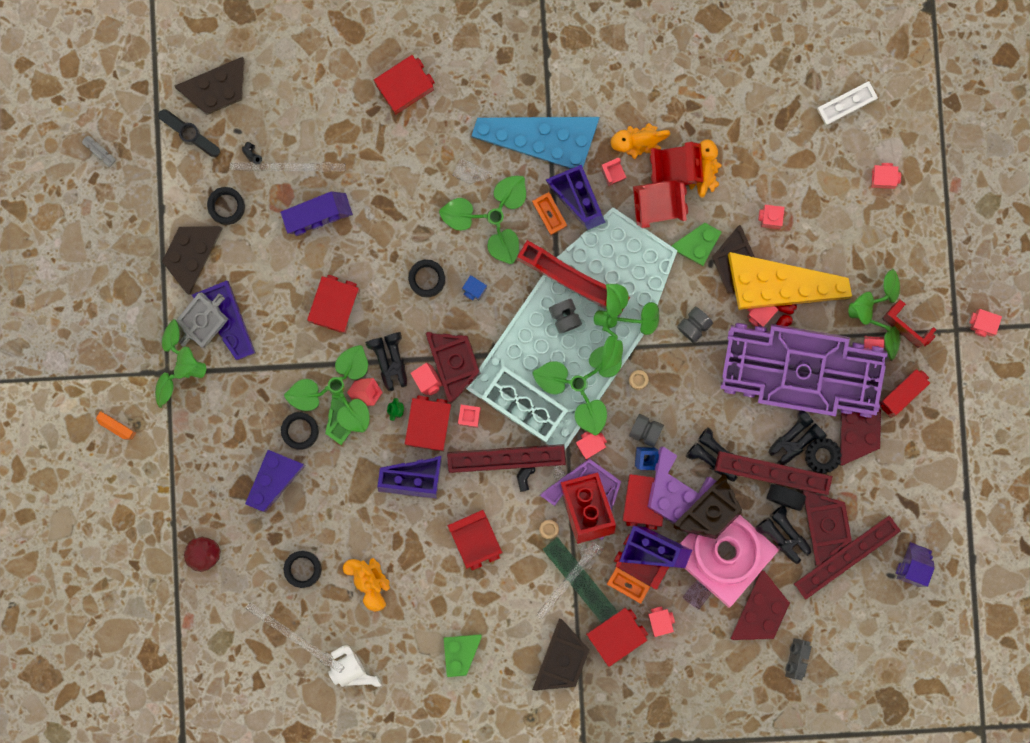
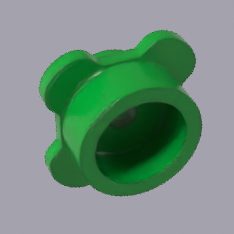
[387,398,404,421]

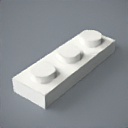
[817,81,878,126]

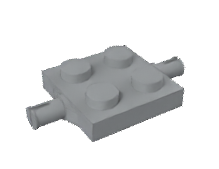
[176,292,229,348]

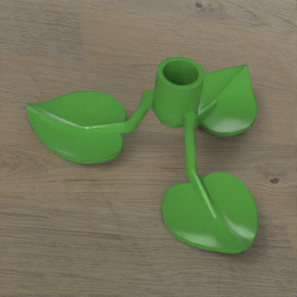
[439,176,526,264]
[848,269,901,361]
[594,284,659,371]
[155,319,206,408]
[284,345,370,433]
[533,346,622,435]

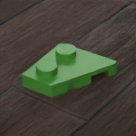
[671,223,721,266]
[325,395,352,446]
[444,634,482,677]

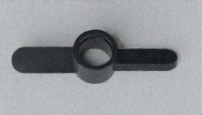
[158,109,220,157]

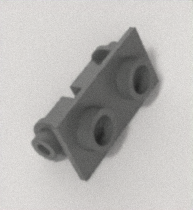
[785,638,812,681]

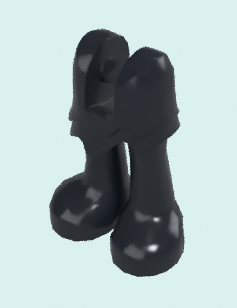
[365,332,407,391]
[768,410,827,465]
[686,427,738,482]
[755,505,811,564]

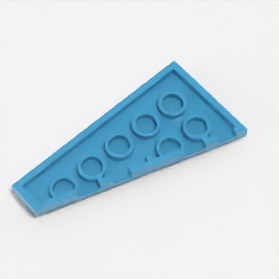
[472,117,600,169]

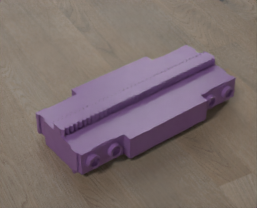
[720,323,888,418]

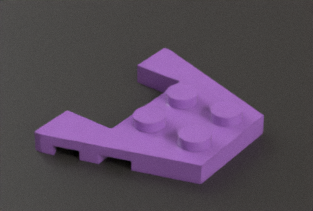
[648,447,716,524]
[540,459,621,540]

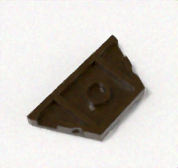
[175,57,245,115]
[712,225,755,293]
[162,226,223,295]
[674,474,742,539]
[532,618,590,691]

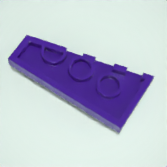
[192,280,256,360]

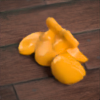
[611,123,671,159]
[689,139,722,198]
[343,558,390,612]

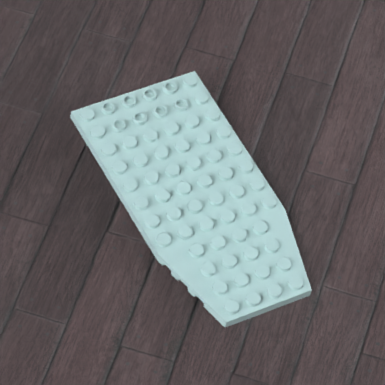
[466,207,677,450]

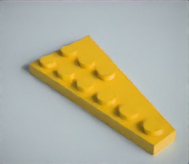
[728,252,852,310]

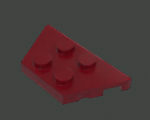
[425,332,481,403]
[839,409,881,466]
[802,490,852,566]
[730,570,790,640]

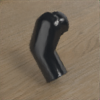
[242,142,262,164]
[517,467,536,492]

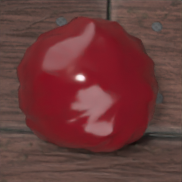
[184,536,221,572]

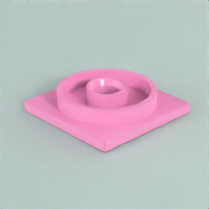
[680,515,779,608]

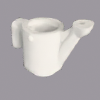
[328,645,382,687]

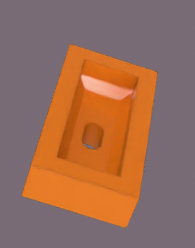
[532,192,567,236]
[96,411,136,440]
[607,567,650,604]

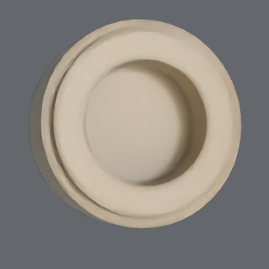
[629,370,649,390]
[539,520,559,539]

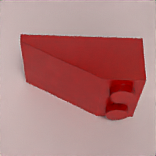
[560,472,616,544]

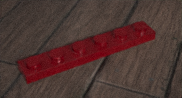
[447,444,566,473]
[714,451,833,495]
[794,515,901,600]

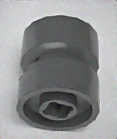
[549,299,582,334]
[677,306,713,343]
[629,414,664,448]

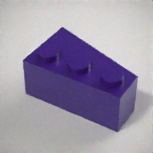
[546,165,606,230]
[280,191,353,236]
[245,450,306,512]
[377,456,442,499]
[619,525,692,568]
[895,542,935,587]

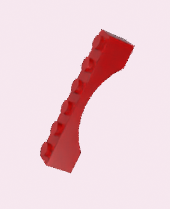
[517,240,630,317]

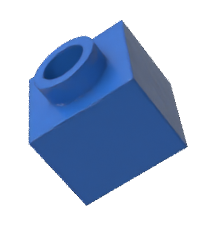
[462,275,487,301]
[635,447,659,470]

